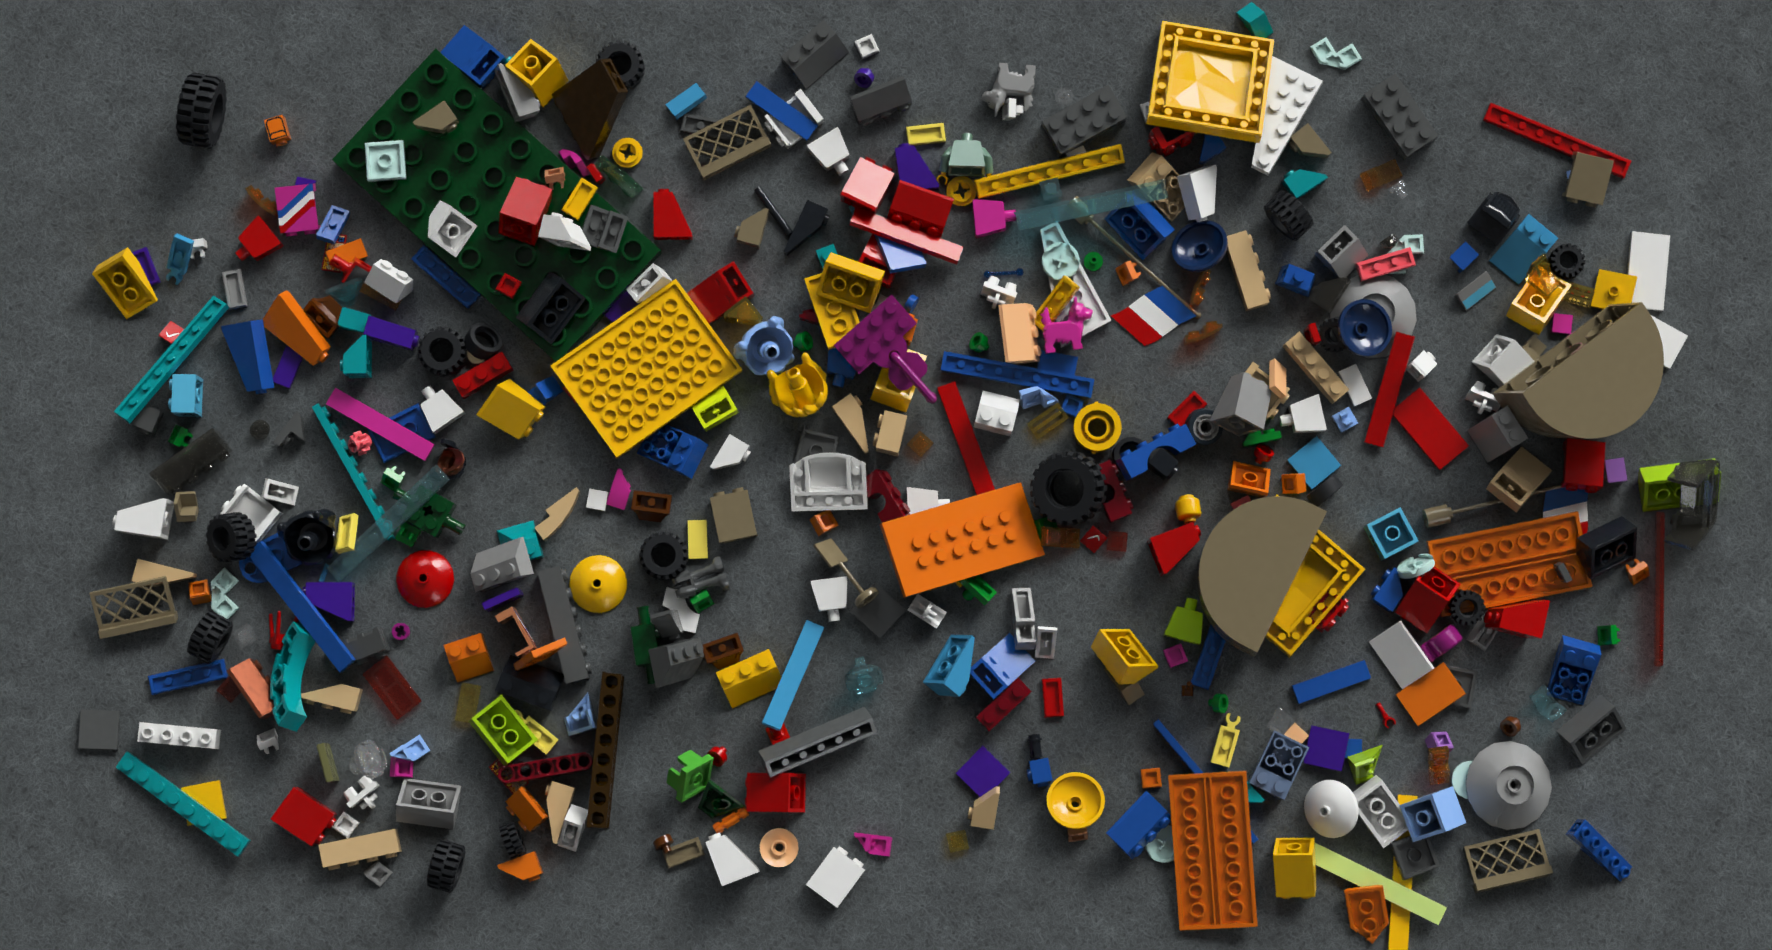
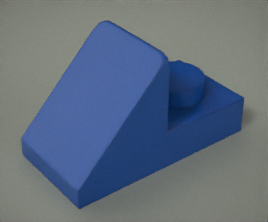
[528,376,564,405]

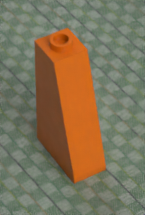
[263,290,331,366]

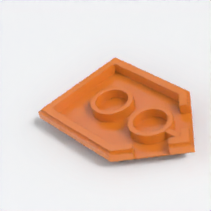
[1344,885,1389,944]

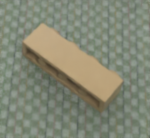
[1226,230,1271,311]
[1282,331,1349,404]
[318,829,402,871]

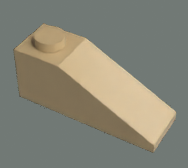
[832,393,869,455]
[132,559,197,588]
[545,781,576,844]

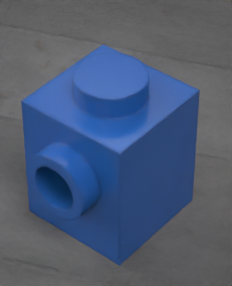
[1026,758,1052,787]

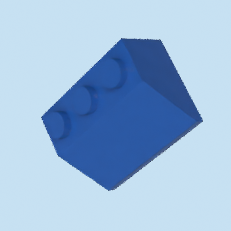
[1104,188,1175,260]
[1106,791,1171,860]

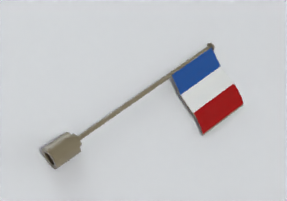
[1064,196,1201,346]
[1422,485,1588,534]

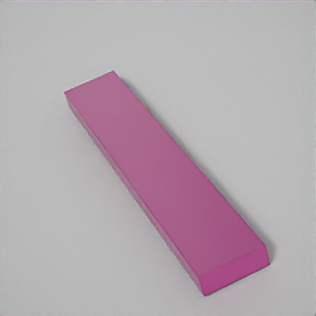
[326,388,435,461]

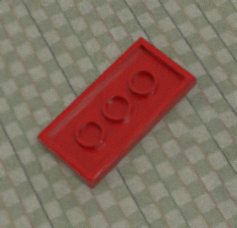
[1393,387,1469,470]

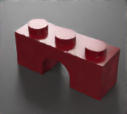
[1099,460,1134,523]
[866,469,910,523]
[975,677,1032,732]

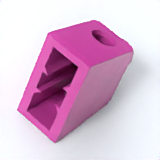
[972,199,1016,238]

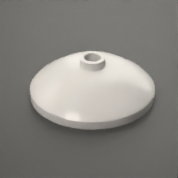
[1304,780,1359,838]

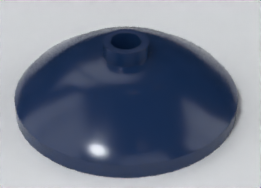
[1172,220,1228,272]
[1338,299,1392,357]

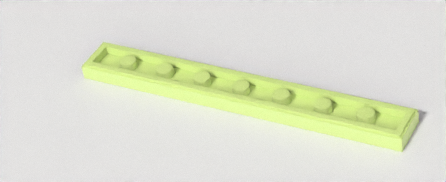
[1315,843,1447,925]

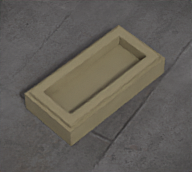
[662,837,705,869]

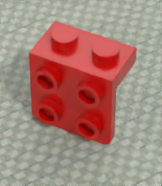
[1147,126,1195,157]
[1309,589,1349,633]

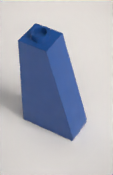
[221,320,274,394]

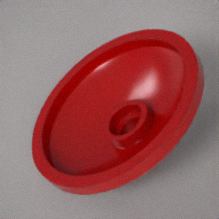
[396,550,454,608]

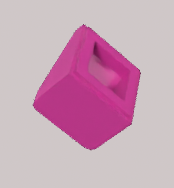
[390,757,413,778]

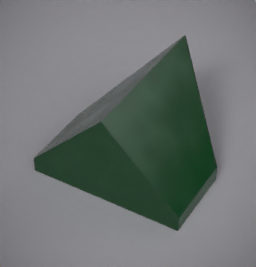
[698,780,746,819]

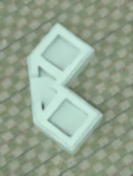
[1310,37,1362,70]
[1387,234,1424,274]
[211,567,239,619]

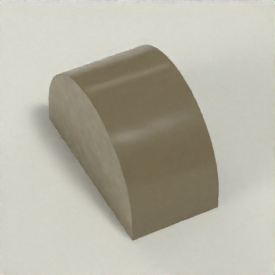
[1492,302,1664,439]
[1197,496,1327,657]

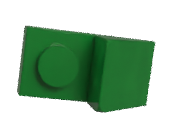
[1242,428,1282,448]

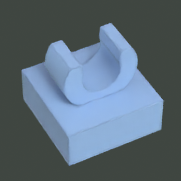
[1332,407,1358,433]

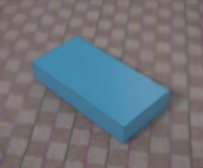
[665,83,707,120]

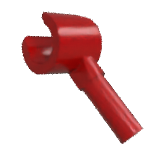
[1376,702,1396,729]

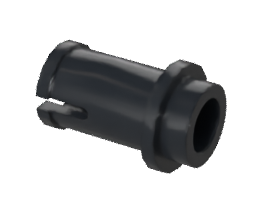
[1027,734,1043,759]

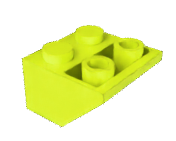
[692,385,739,432]

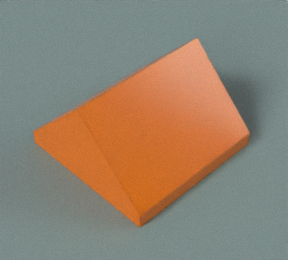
[1227,461,1271,498]

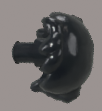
[276,509,337,566]

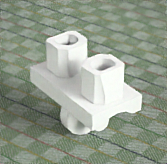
[980,276,1017,309]
[1465,381,1500,414]
[907,594,947,629]
[343,775,380,809]

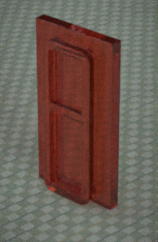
[362,656,422,720]

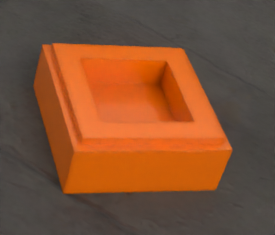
[1140,768,1162,789]

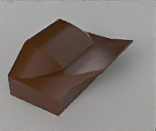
[303,295,342,339]
[631,490,672,523]
[703,633,744,669]

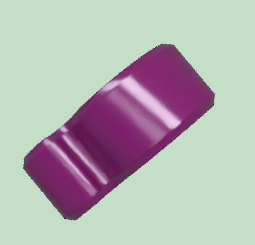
[1419,624,1463,662]

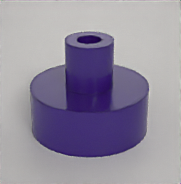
[854,68,874,88]

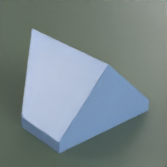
[564,693,597,736]

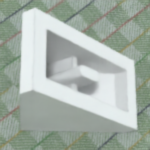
[261,478,299,506]
[1035,626,1057,659]

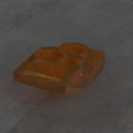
[245,185,278,218]
[1189,269,1212,307]
[1184,321,1223,345]
[1041,527,1080,548]
[1428,746,1450,785]

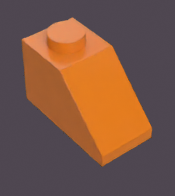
[497,851,543,882]

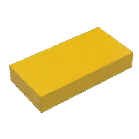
[562,177,598,221]

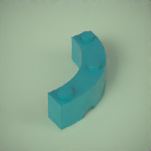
[270,621,316,732]

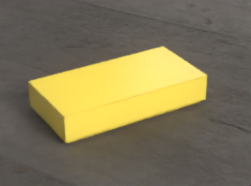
[906,123,946,146]
[335,513,359,554]
[688,520,708,559]

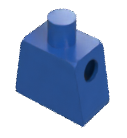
[1275,264,1315,297]
[827,348,857,388]

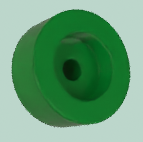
[1084,252,1103,272]
[793,331,813,352]
[969,332,990,353]
[1208,693,1228,713]

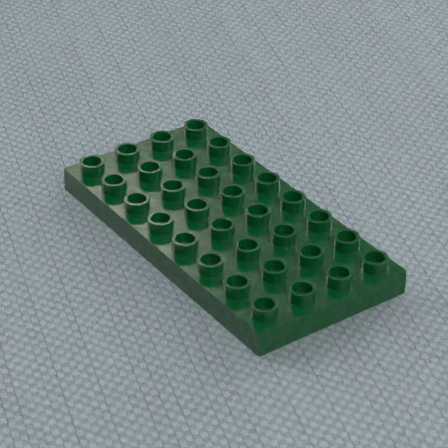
[332,48,662,362]

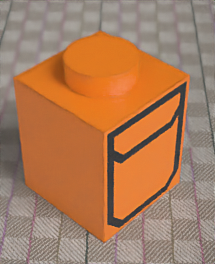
[264,115,291,146]

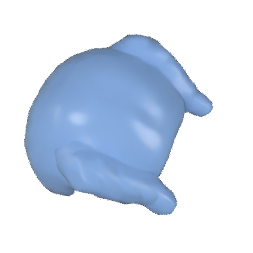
[733,316,794,376]

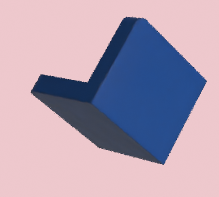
[1450,242,1479,273]

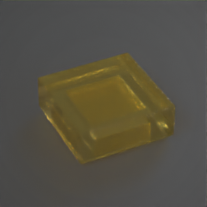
[946,830,969,853]

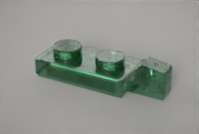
[595,155,643,198]

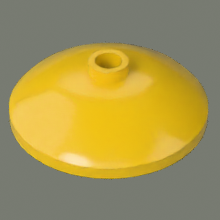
[569,555,627,613]
[1046,772,1105,829]

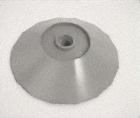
[1330,275,1417,358]
[1466,741,1552,830]

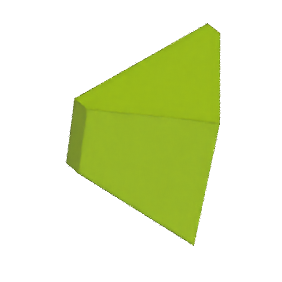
[1347,745,1383,785]

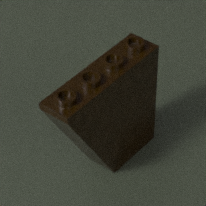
[552,58,628,160]

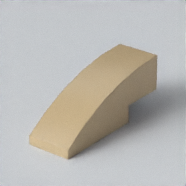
[535,487,580,541]

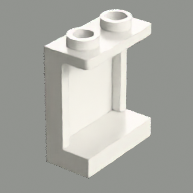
[764,89,824,149]
[220,484,283,543]
[806,846,865,908]

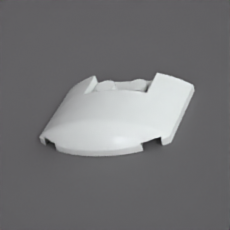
[789,453,868,511]

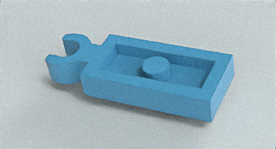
[166,233,194,285]

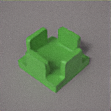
[667,750,714,803]

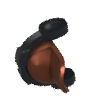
[430,439,466,481]

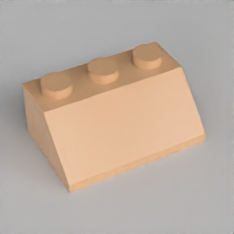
[998,303,1041,365]

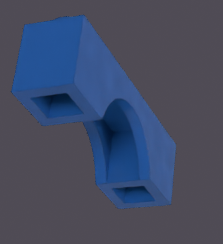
[1116,424,1196,481]

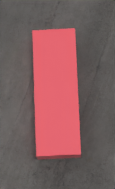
[1355,247,1416,282]

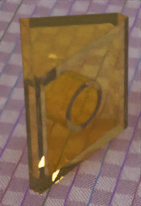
[724,296,763,326]

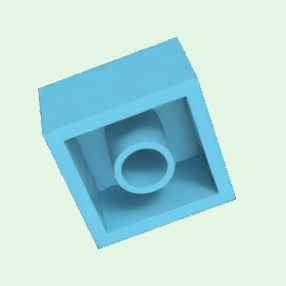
[168,374,203,417]
[1364,507,1418,561]

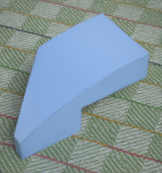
[1019,386,1059,409]
[389,734,430,762]

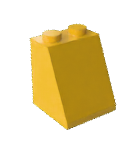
[505,39,569,107]
[476,379,546,439]
[1273,838,1316,899]

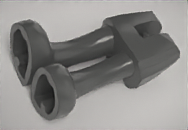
[671,556,730,598]

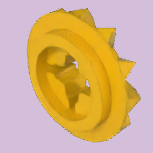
[612,138,643,168]
[946,176,976,206]

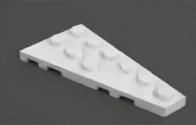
[1251,56,1323,176]
[1040,221,1112,348]

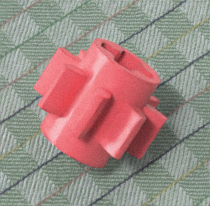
[348,430,372,456]

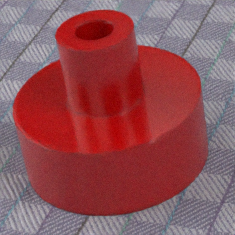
[1254,444,1274,464]
[707,746,727,767]

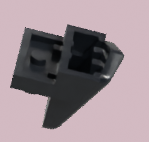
[1467,192,1521,246]

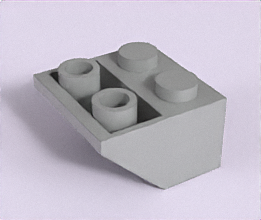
[1315,225,1368,281]

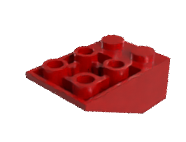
[858,234,897,289]
[687,261,754,324]

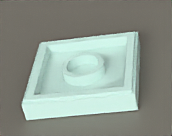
[365,140,406,182]

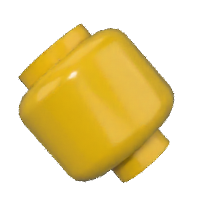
[1175,494,1201,524]

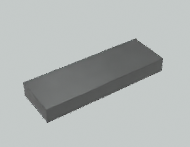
[680,113,740,143]

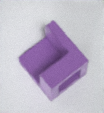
[1604,458,1627,483]

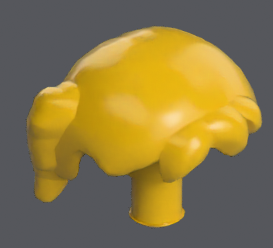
[767,353,828,417]

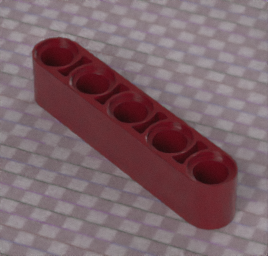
[498,752,593,784]

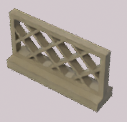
[683,105,772,180]
[89,576,178,639]
[1464,829,1553,893]

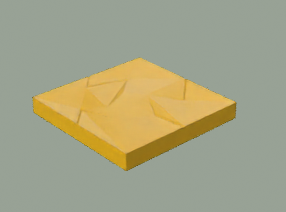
[1146,21,1274,143]
[1265,494,1365,658]

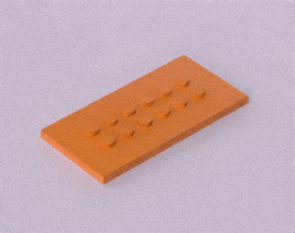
[880,482,1045,598]
[1426,511,1592,617]
[1168,771,1258,931]

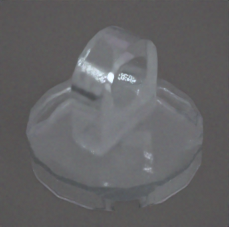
[349,740,387,779]

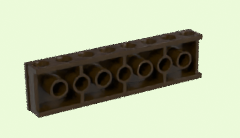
[587,671,624,828]

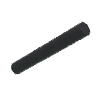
[754,186,793,237]

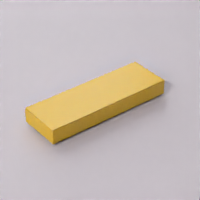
[1035,275,1080,331]

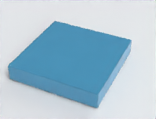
[1287,436,1341,490]

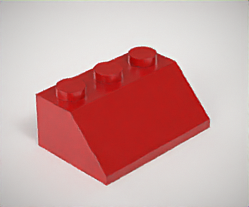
[887,180,954,238]

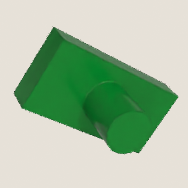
[959,575,997,606]

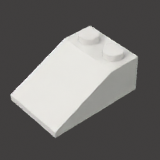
[1353,775,1408,848]

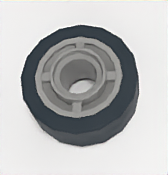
[1185,408,1223,445]

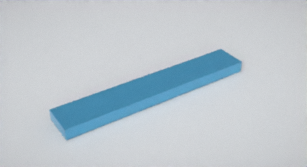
[762,620,824,731]

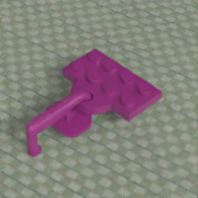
[834,294,937,404]

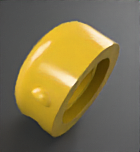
[1073,401,1122,454]

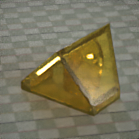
[1524,254,1560,296]

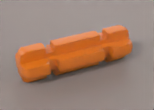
[713,807,749,833]

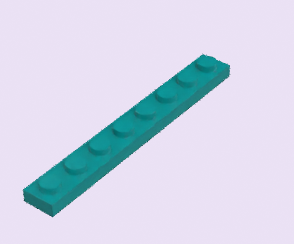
[114,295,229,424]
[312,403,396,541]
[116,751,251,857]

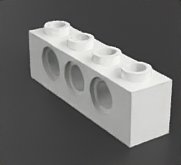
[137,722,221,749]

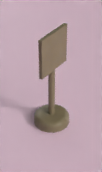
[813,538,879,608]

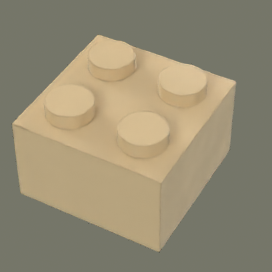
[873,410,907,457]

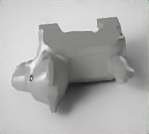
[981,63,1036,117]

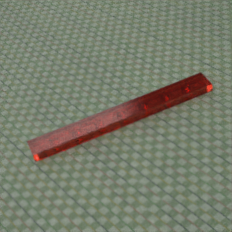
[1654,512,1665,667]

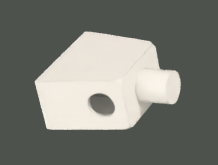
[807,127,850,176]
[420,385,466,434]
[1279,394,1327,433]
[907,487,950,514]
[811,576,848,622]

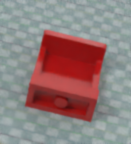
[1561,438,1606,493]

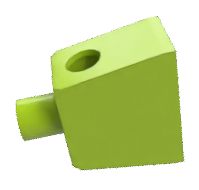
[1163,598,1203,645]

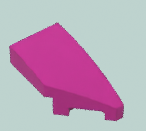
[559,149,590,177]
[606,468,631,510]
[854,832,892,856]

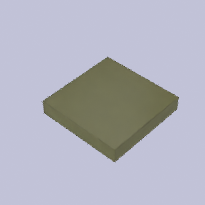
[317,743,340,783]

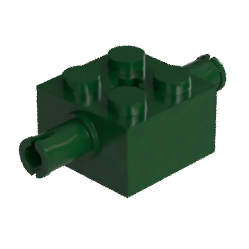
[393,485,466,538]
[631,606,662,684]

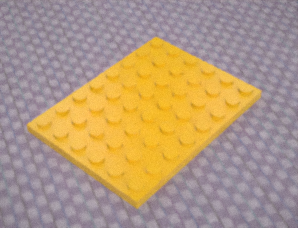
[550,279,743,459]

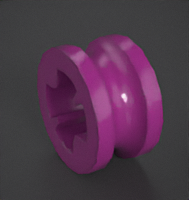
[392,623,410,640]

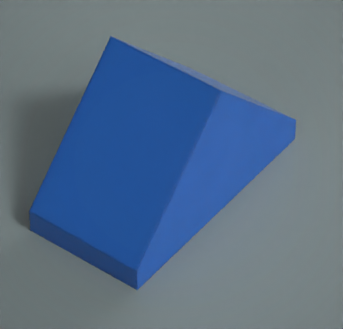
[1199,134,1226,165]

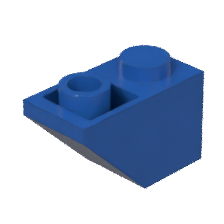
[1371,567,1403,613]

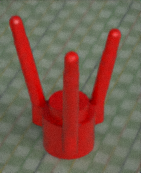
[269,611,299,650]

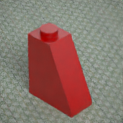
[653,189,693,240]

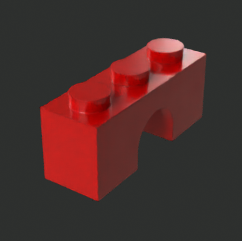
[452,352,514,399]

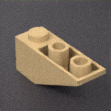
[301,684,363,714]

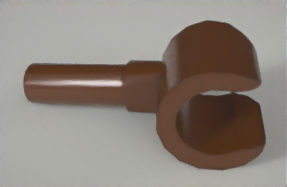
[1182,681,1193,696]

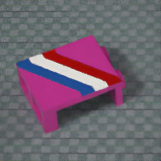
[275,183,321,237]

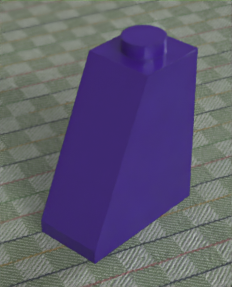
[895,143,939,191]
[363,316,420,351]
[303,582,355,622]

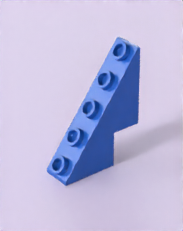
[1565,819,1632,882]

